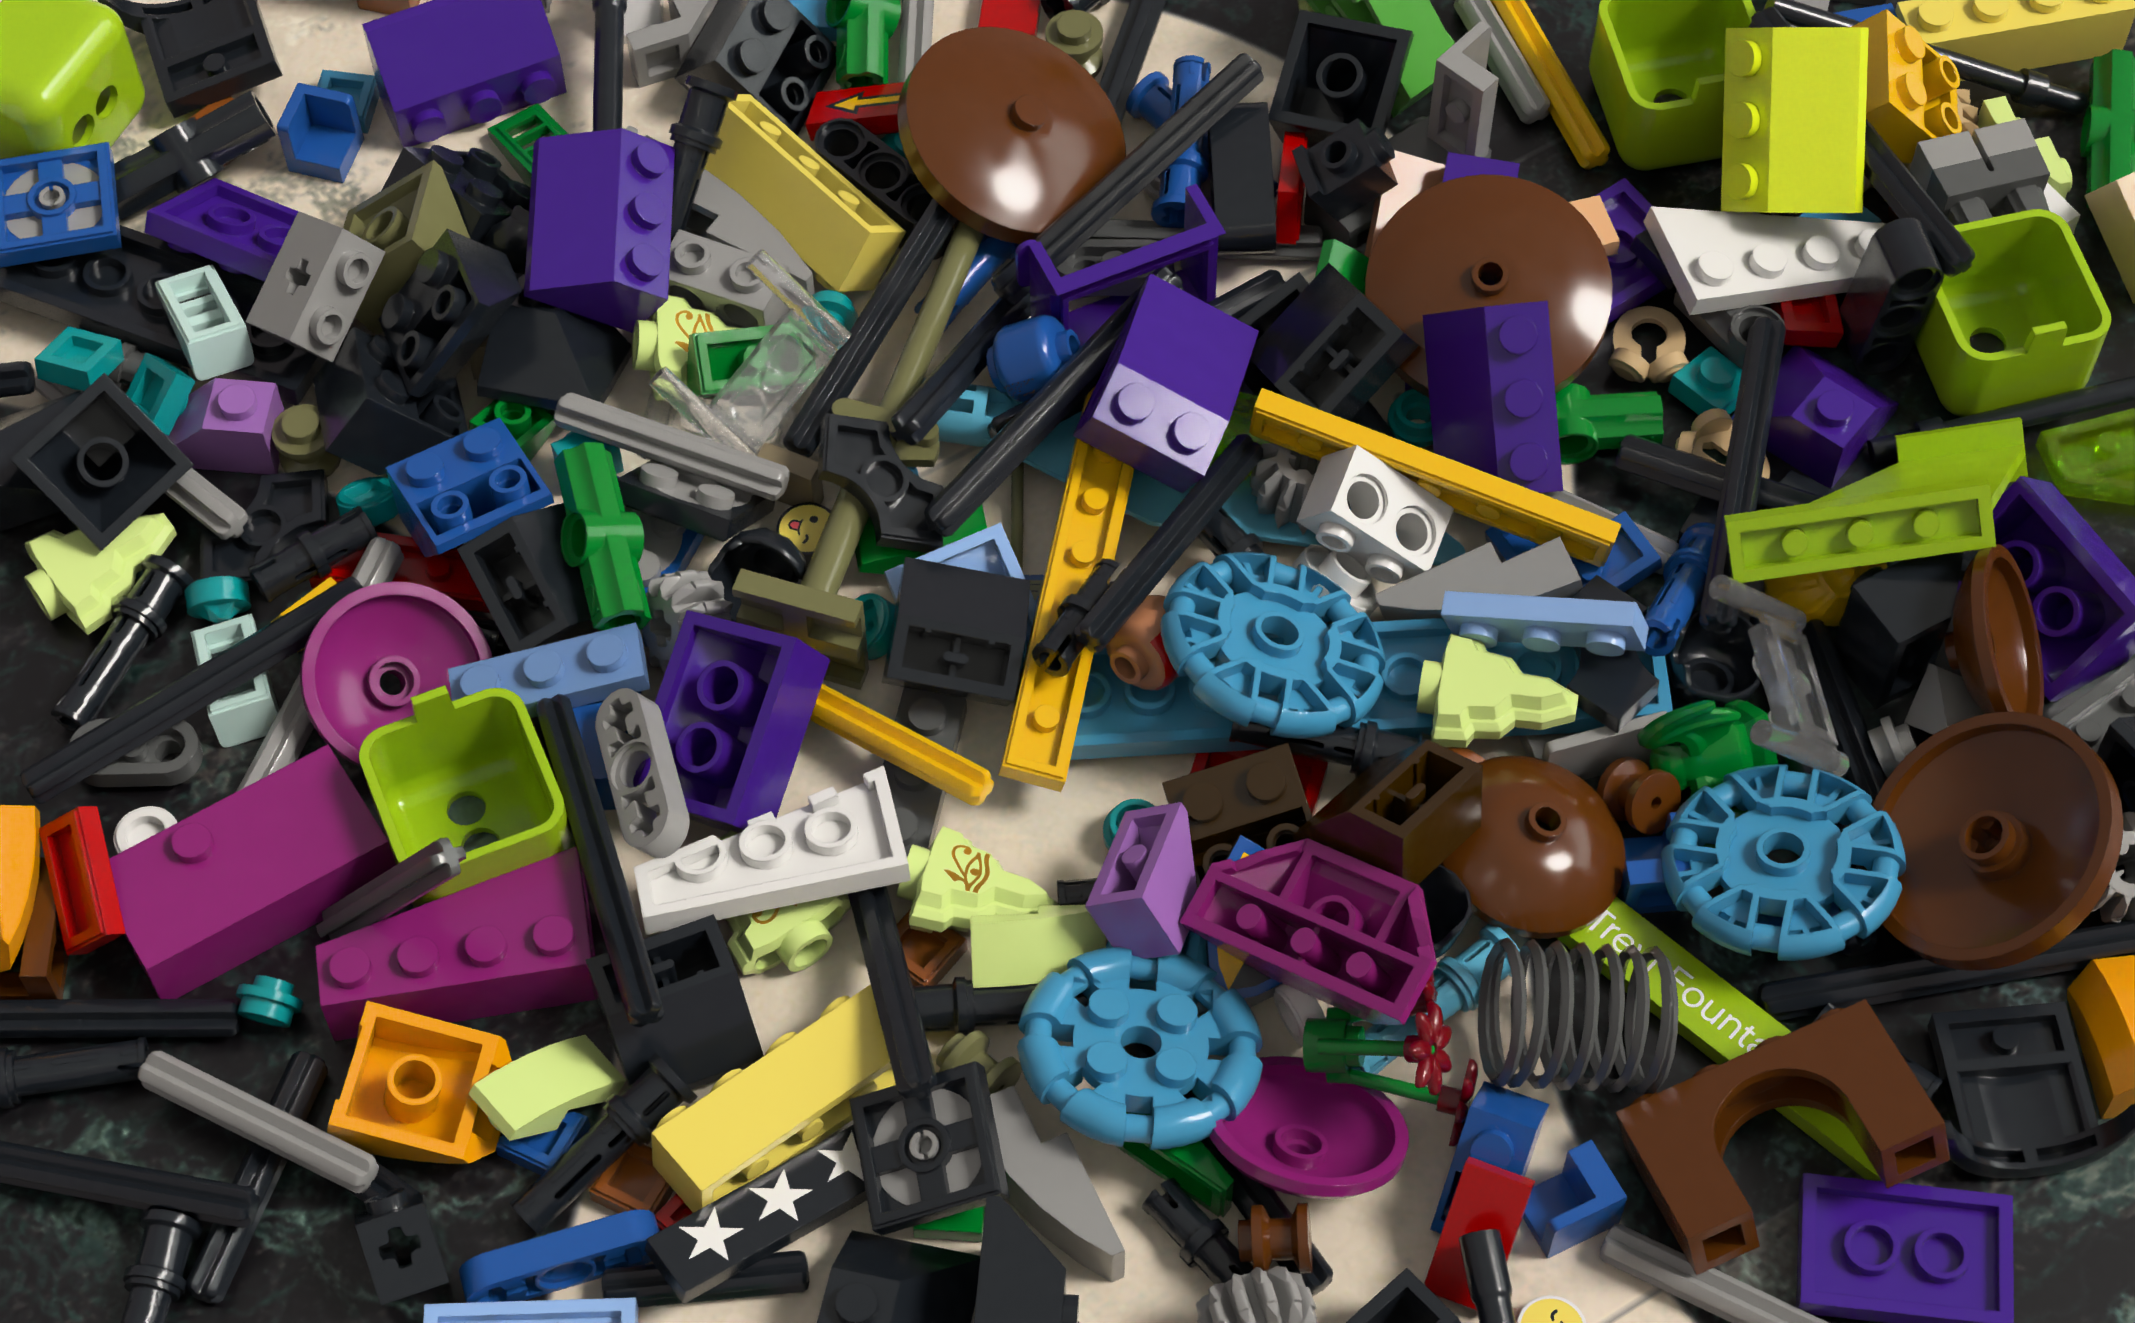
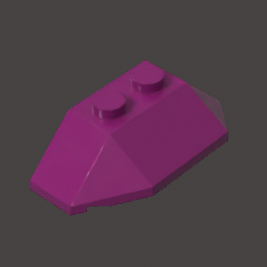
[1179,838,1437,1025]

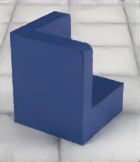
[277,83,364,183]
[1618,812,1690,914]
[1523,1139,1627,1259]

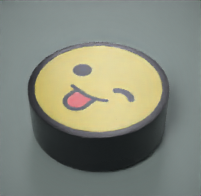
[776,502,831,566]

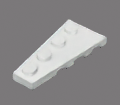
[1644,206,1885,315]
[633,765,911,935]

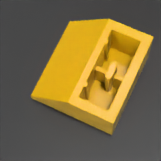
[1852,9,1962,163]

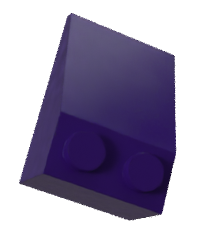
[1073,273,1259,494]

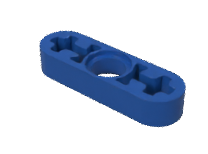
[459,1209,660,1303]

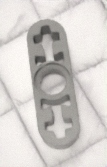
[595,688,690,858]

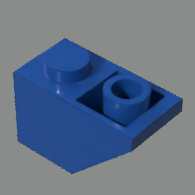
[1430,1081,1549,1234]

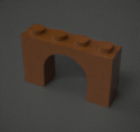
[1616,999,1950,1275]

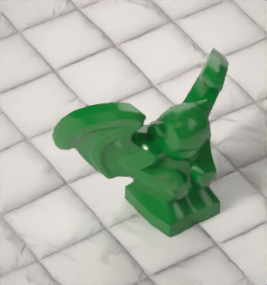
[1637,699,1778,848]

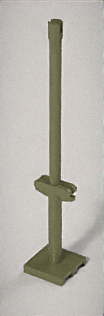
[732,220,984,690]

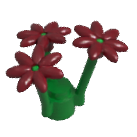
[1303,972,1478,1147]

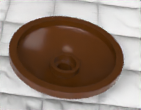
[1945,544,2044,716]
[1440,756,1626,939]

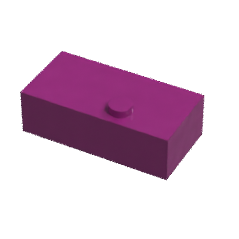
[109,744,396,999]

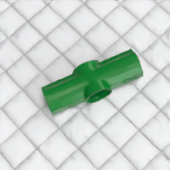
[825,0,901,89]
[2080,49,2135,208]
[1556,383,1664,465]
[554,442,652,631]

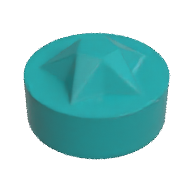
[336,477,399,527]
[185,576,251,624]
[855,593,896,660]

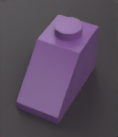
[166,378,284,475]
[1085,802,1197,959]

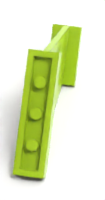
[1724,417,2028,584]

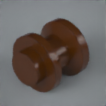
[1597,756,1681,835]
[1238,1203,1312,1274]

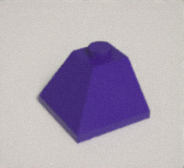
[1731,346,1899,489]

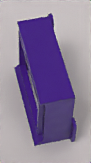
[1015,183,1226,346]

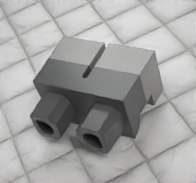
[1909,118,2050,226]

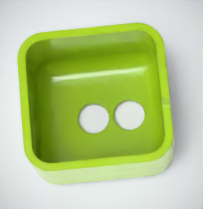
[0,0,145,159]
[1589,0,1756,171]
[1914,209,2111,417]
[359,685,575,908]

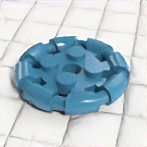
[1160,552,1386,739]
[1661,764,1906,961]
[1017,947,1263,1150]

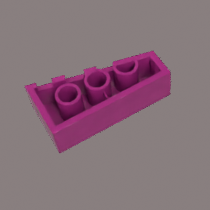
[315,846,596,1041]

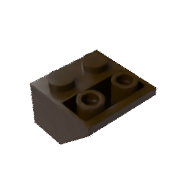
[1293,739,1483,884]
[1162,743,1312,889]

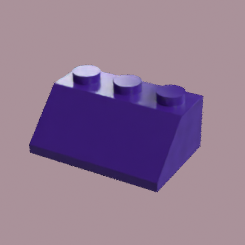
[362,0,567,148]
[524,128,675,333]
[1422,301,1563,493]
[1957,476,2135,702]
[633,610,830,833]

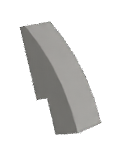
[1374,536,1583,621]
[990,1085,1125,1282]

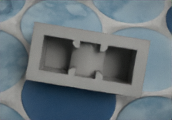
[245,211,386,363]

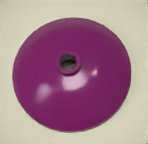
[300,582,493,768]
[1206,1056,1409,1200]

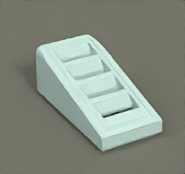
[155,265,255,381]
[190,613,279,748]

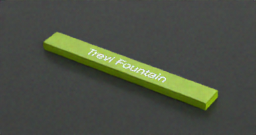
[1557,897,1902,1183]

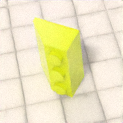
[1721,27,1869,213]

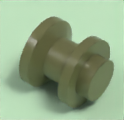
[1045,10,1103,78]
[271,404,341,477]
[936,1030,1022,1095]

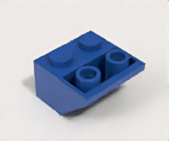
[385,417,554,557]

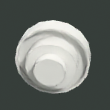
[1292,544,1378,624]

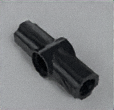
[114,90,278,220]

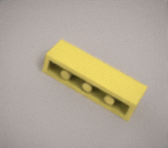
[1895,0,2135,81]
[704,94,906,294]
[651,985,896,1213]

